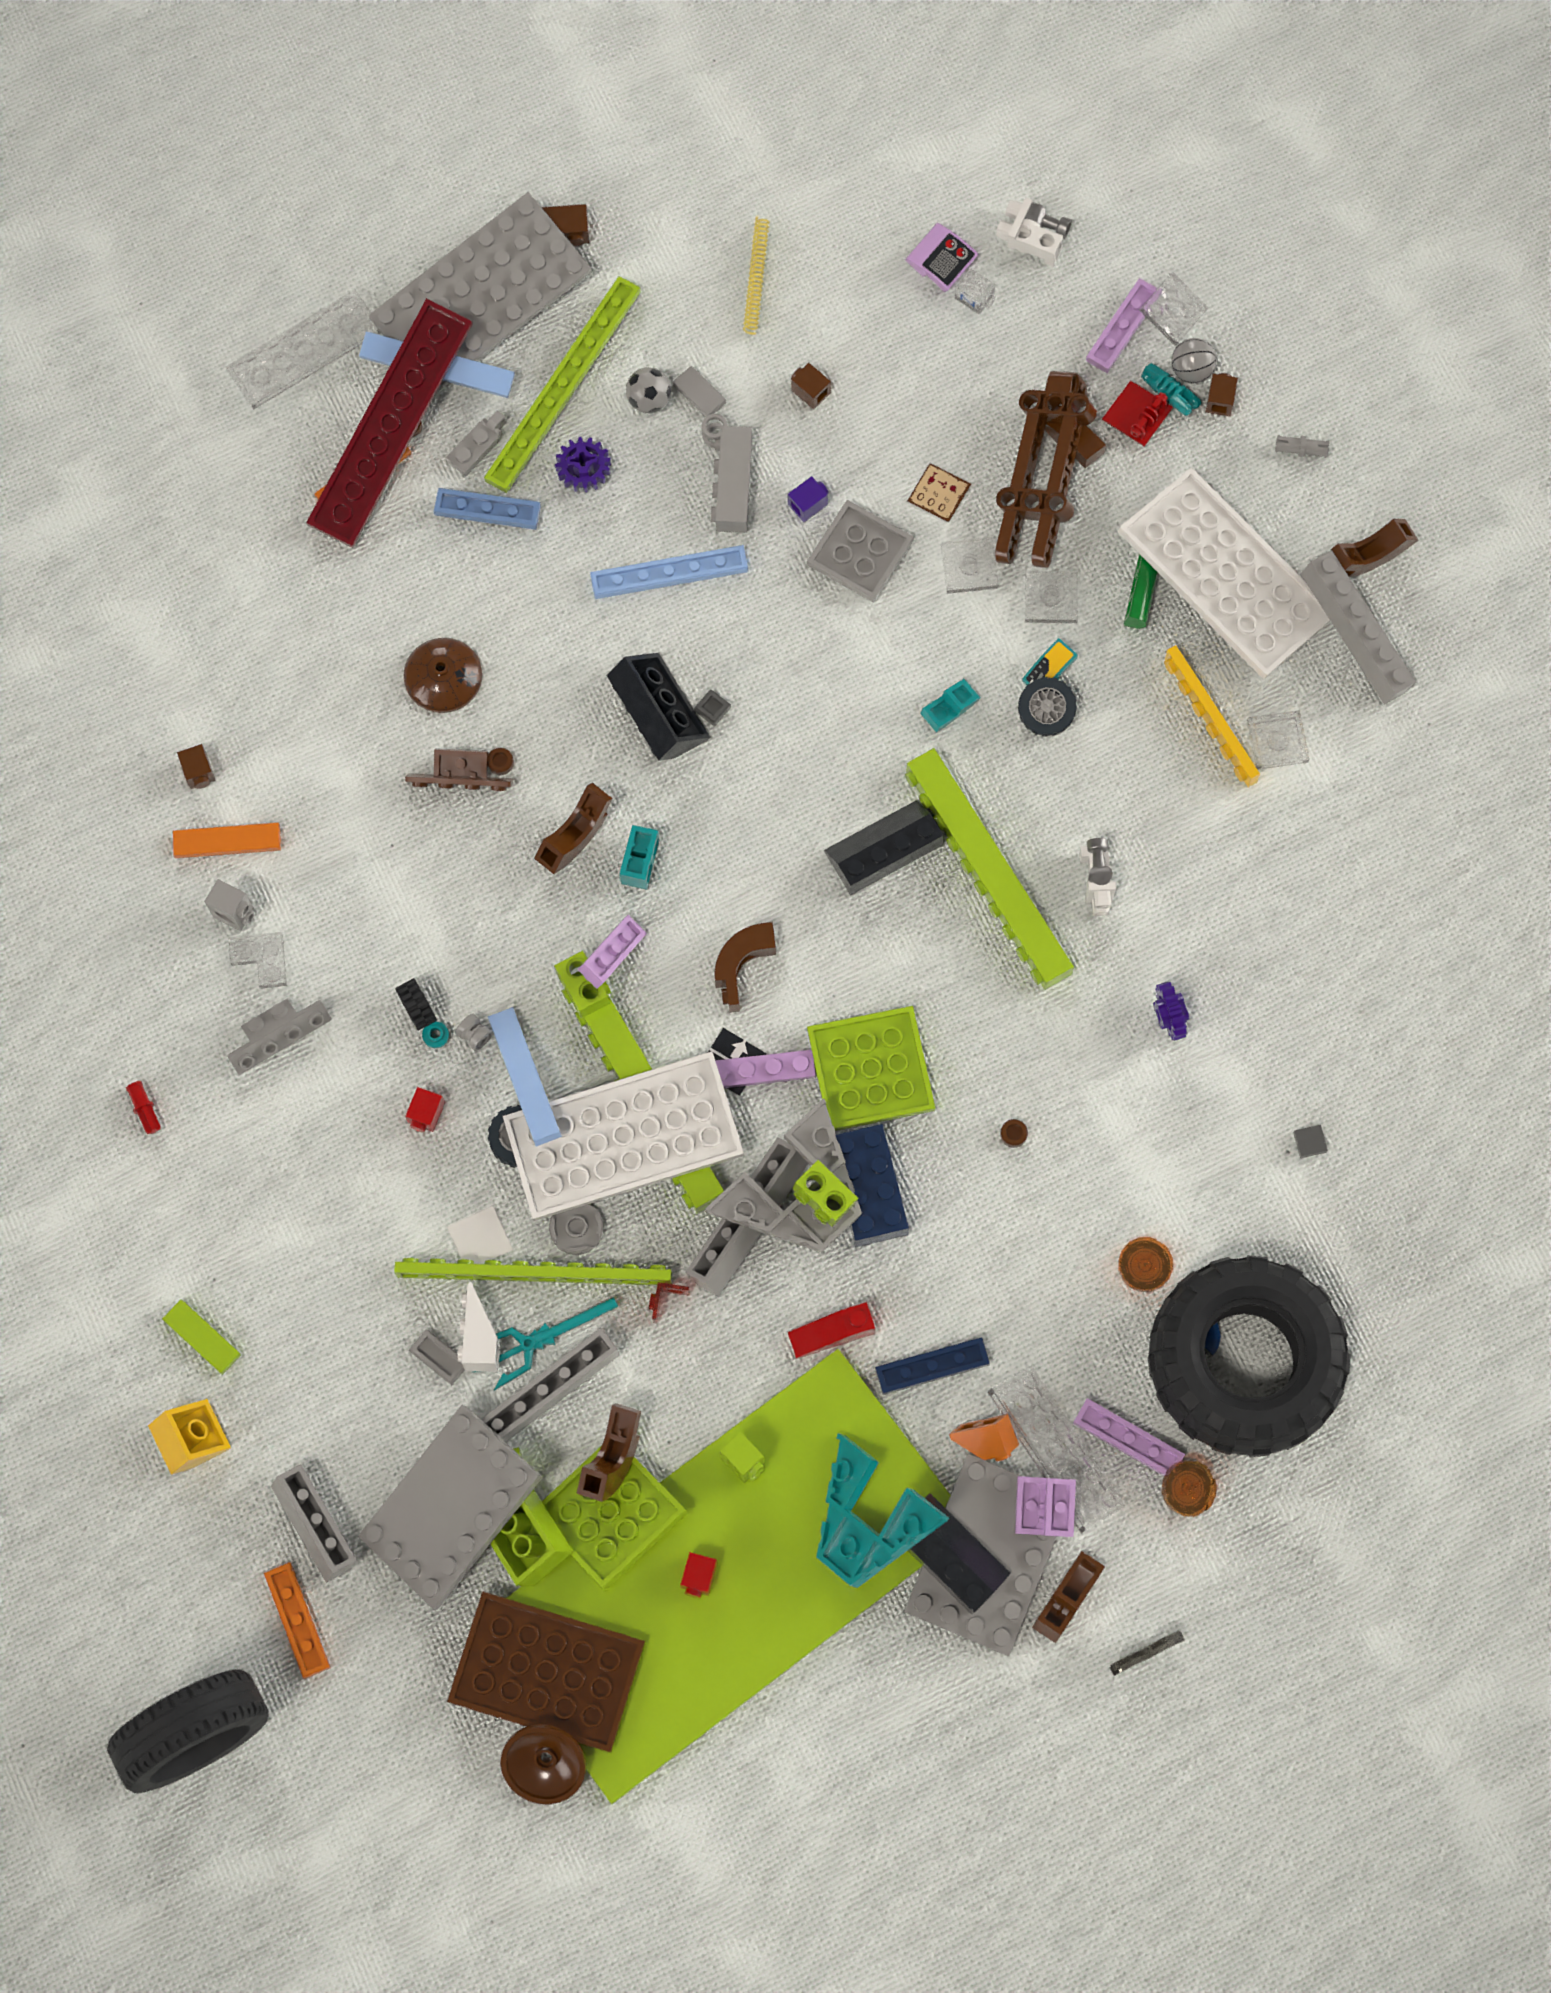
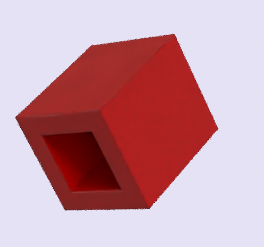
[405,1087,445,1133]
[680,1552,718,1598]

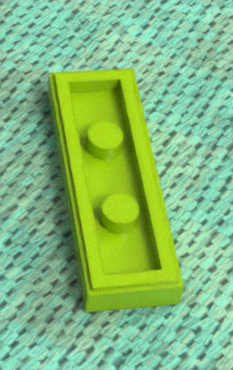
[162,1299,241,1375]

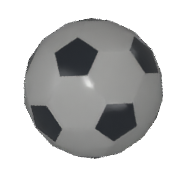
[626,367,671,414]

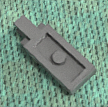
[446,410,507,476]

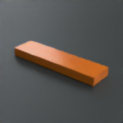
[173,823,281,859]
[264,1562,331,1679]

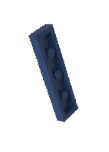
[875,1337,990,1395]

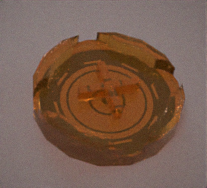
[1118,1237,1173,1292]
[1161,1460,1217,1517]

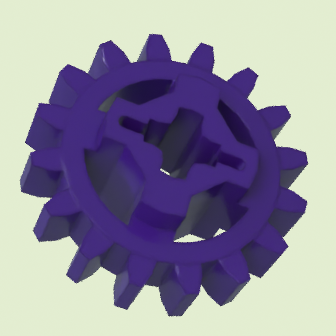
[555,437,611,493]
[1153,981,1190,1041]

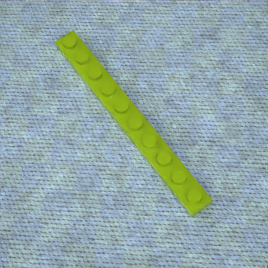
[484,276,641,494]
[394,1258,672,1286]

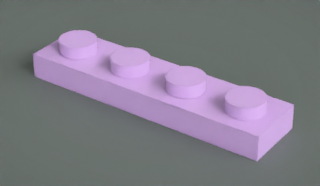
[1086,278,1161,374]
[578,915,647,989]
[715,1050,815,1088]
[1073,1398,1185,1478]

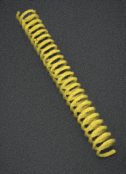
[743,216,770,335]

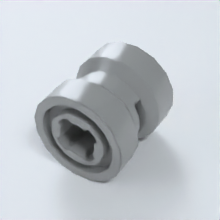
[455,1013,493,1051]

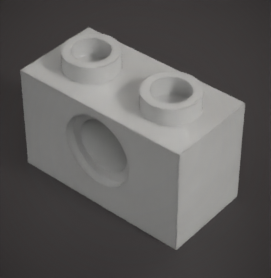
[204,879,254,932]

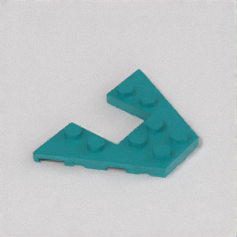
[816,1433,949,1588]

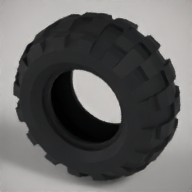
[1147,1255,1351,1457]

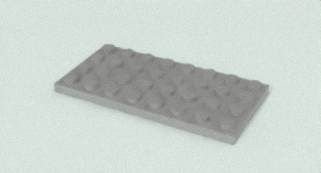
[368,192,592,393]

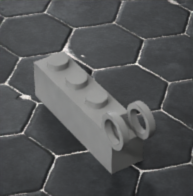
[702,414,752,533]

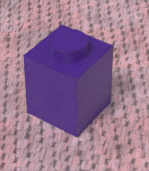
[787,476,829,523]

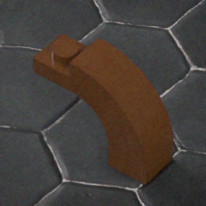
[1330,519,1418,577]
[534,782,613,874]
[714,922,776,1013]
[576,1403,642,1502]

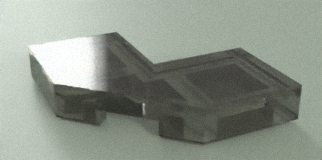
[1109,1631,1185,1676]

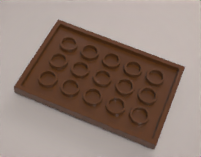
[447,1591,645,1753]

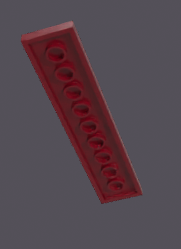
[306,298,473,548]

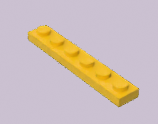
[1164,645,1260,788]

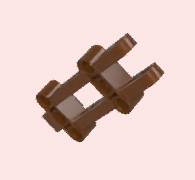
[995,371,1097,568]

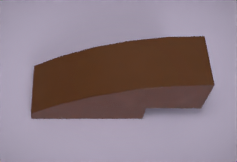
[1045,405,1106,468]
[1032,1551,1105,1644]

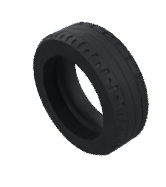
[107,1669,269,1793]

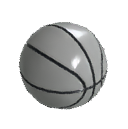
[1171,338,1217,384]

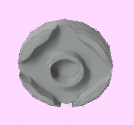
[549,1204,604,1255]

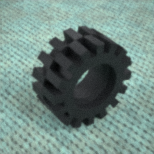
[395,978,437,1031]

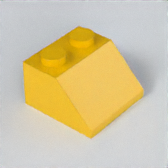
[148,1399,231,1475]

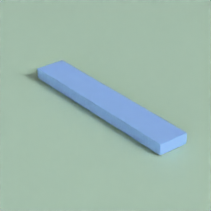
[359,331,515,398]
[590,545,748,599]
[488,1007,562,1146]

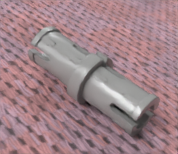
[1275,435,1329,458]

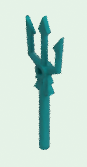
[472,1297,618,1391]

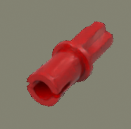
[126,1081,161,1134]

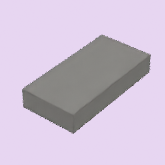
[673,366,726,417]
[409,1329,465,1386]

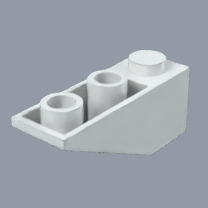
[458,1283,500,1372]

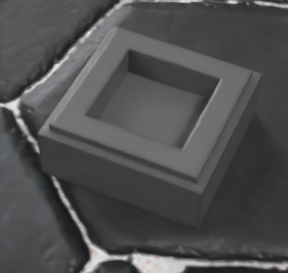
[694,689,731,727]
[1293,1125,1328,1158]

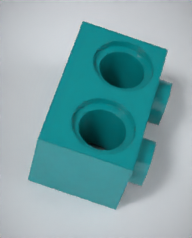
[619,825,660,890]

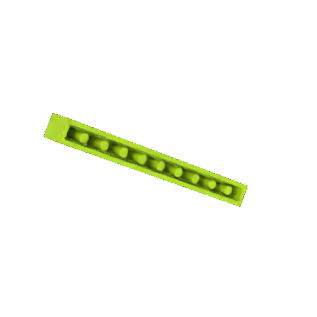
[905,748,1074,990]
[561,971,724,1214]

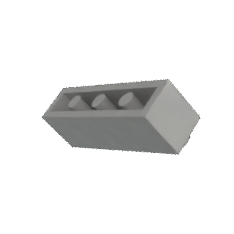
[270,1464,357,1583]

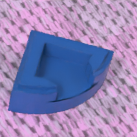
[1205,1323,1221,1356]

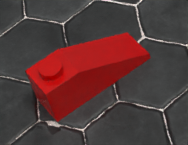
[788,1302,875,1359]

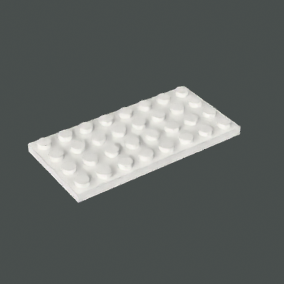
[1117,467,1331,679]
[503,1051,745,1221]

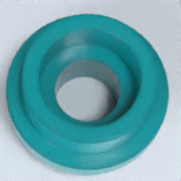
[422,1022,449,1049]

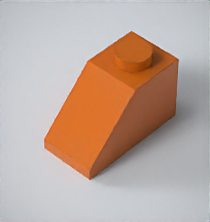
[949,1414,1019,1461]

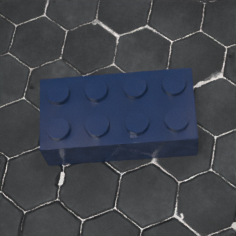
[836,1124,909,1248]

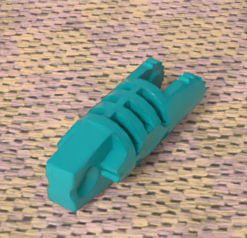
[1141,363,1202,416]

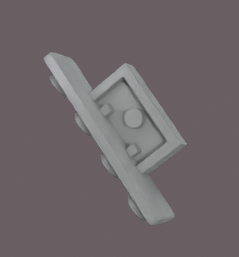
[227,999,331,1075]

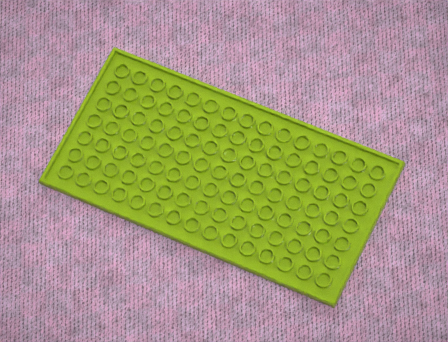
[506,1349,950,1805]

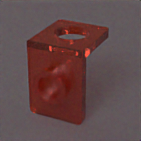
[649,1282,690,1324]

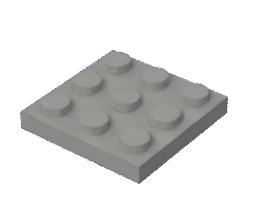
[807,500,914,603]

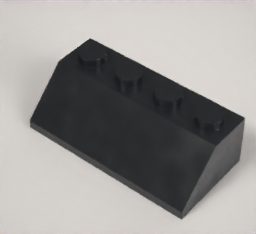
[606,653,711,761]
[824,800,944,896]
[907,1493,1011,1614]

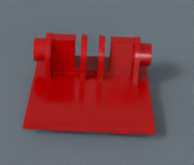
[1102,380,1173,447]

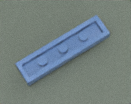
[434,488,541,530]

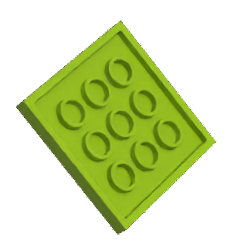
[807,1006,936,1131]
[542,1445,688,1591]

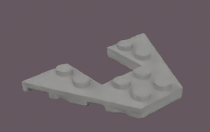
[705,1099,862,1253]

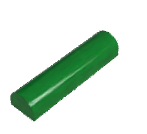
[1124,554,1158,629]

